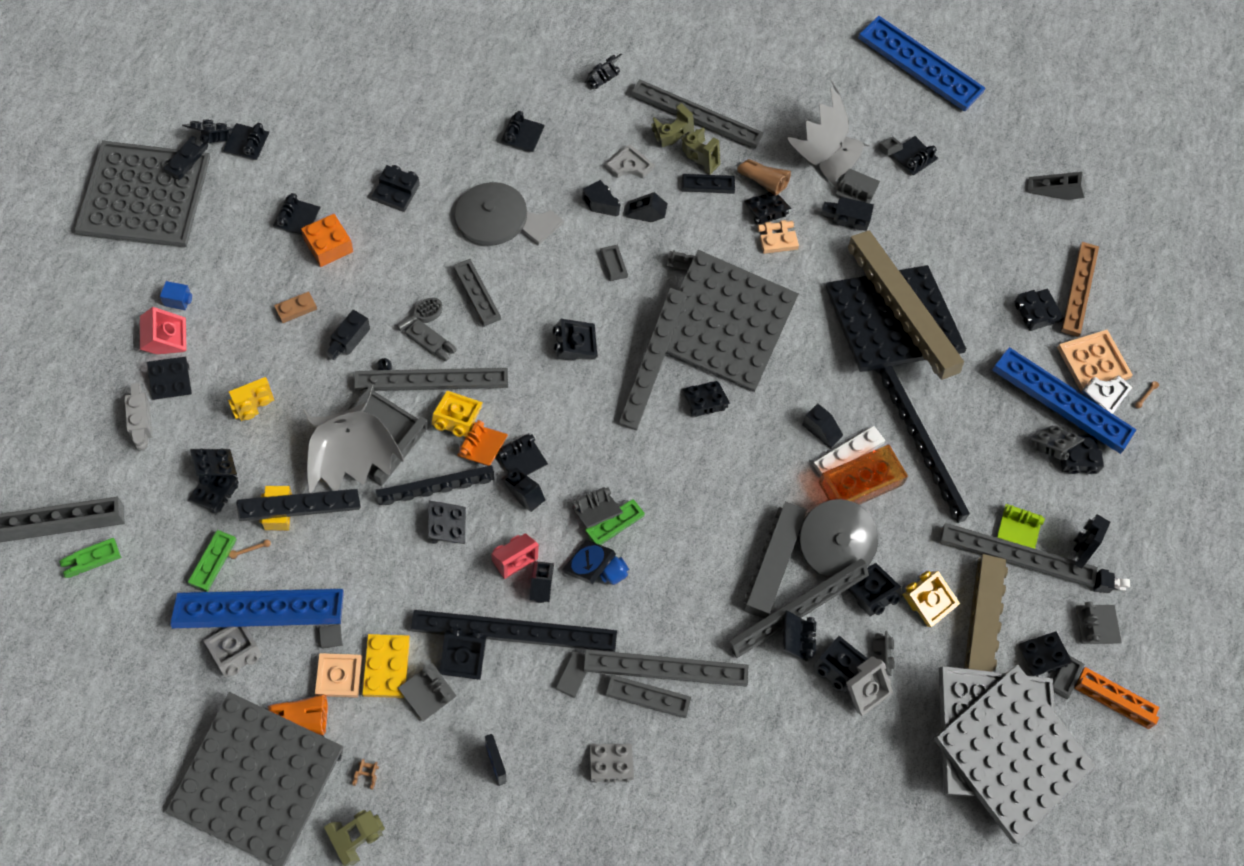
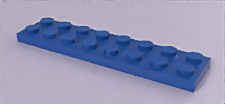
[858,16,986,111]
[992,347,1137,454]
[171,589,344,629]

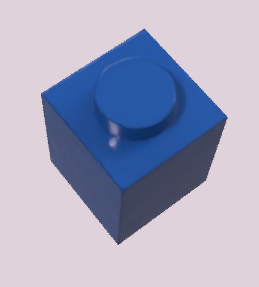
[160,281,192,311]

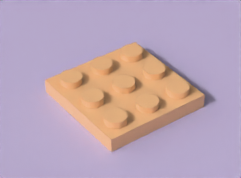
[1057,330,1133,394]

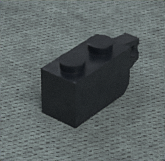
[821,197,874,231]
[327,309,370,360]

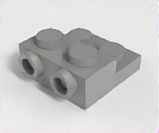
[204,627,262,677]
[846,656,893,716]

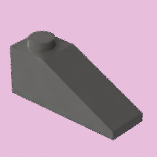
[1028,172,1086,200]

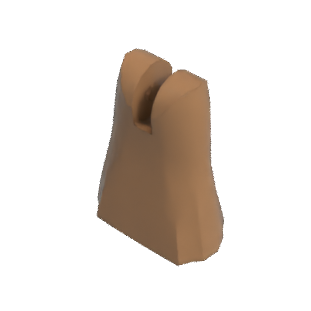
[737,159,791,196]

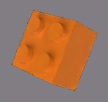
[301,214,353,267]

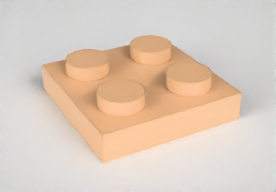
[315,653,362,698]

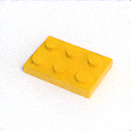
[363,634,410,698]

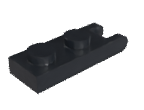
[164,136,208,180]

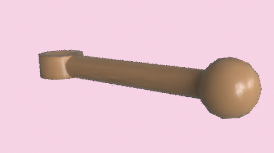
[1135,381,1159,409]
[229,539,271,559]

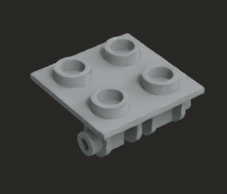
[590,744,634,783]

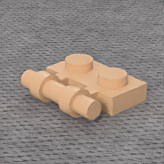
[758,220,799,254]

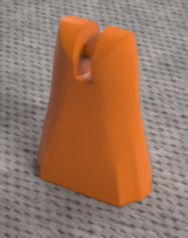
[267,694,328,736]

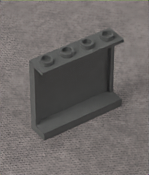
[346,385,428,486]

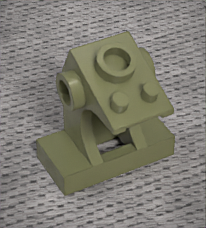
[651,103,694,147]
[682,127,721,175]
[324,810,385,866]

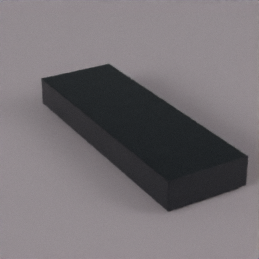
[682,174,735,194]

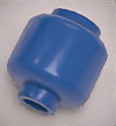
[600,556,630,585]

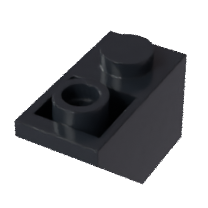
[582,180,621,216]
[501,468,546,512]

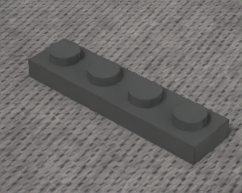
[453,259,501,326]
[606,675,691,718]

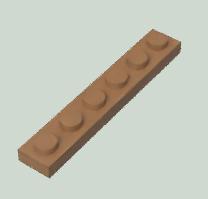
[1061,242,1099,337]

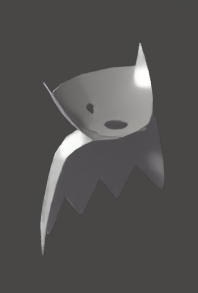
[787,80,870,189]
[304,385,404,493]

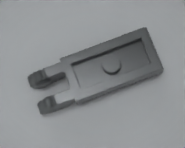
[406,319,457,362]

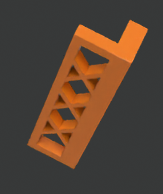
[1074,667,1160,729]

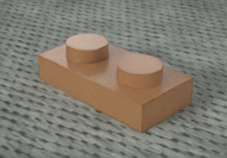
[274,291,317,324]

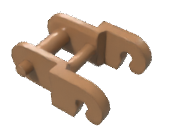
[352,759,379,790]

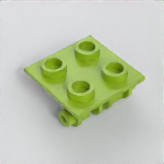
[997,504,1045,549]

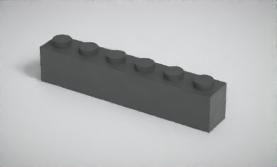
[0,496,125,543]
[743,501,807,619]

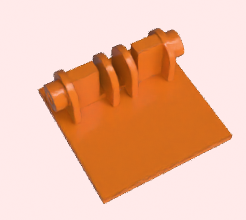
[457,420,508,466]

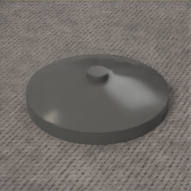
[455,182,527,245]
[799,499,878,578]

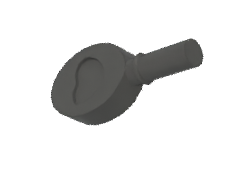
[397,297,443,331]

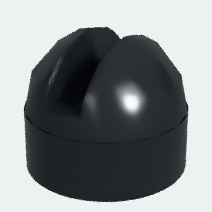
[377,358,392,370]

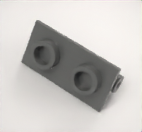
[666,250,695,271]
[873,631,895,676]

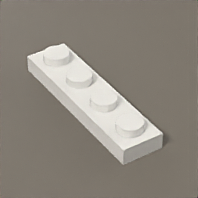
[813,426,885,480]

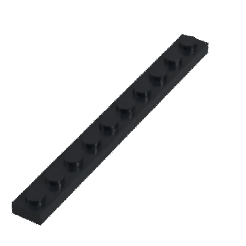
[875,366,970,523]
[411,610,617,652]

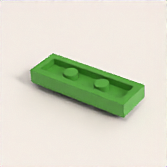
[585,499,645,545]
[188,530,237,592]

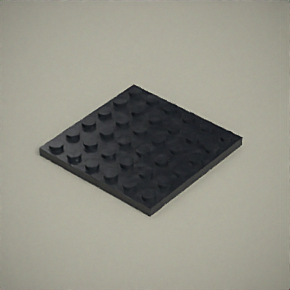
[825,265,967,372]

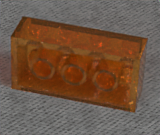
[818,444,908,505]

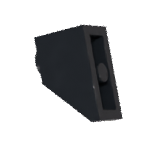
[625,192,668,222]
[802,403,843,449]
[529,561,554,603]

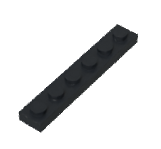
[376,465,494,505]
[236,489,361,521]

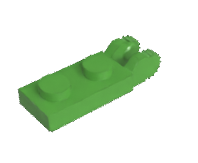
[59,538,122,578]

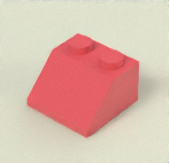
[140,307,186,354]
[491,533,539,579]

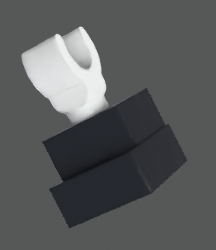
[1093,569,1130,594]

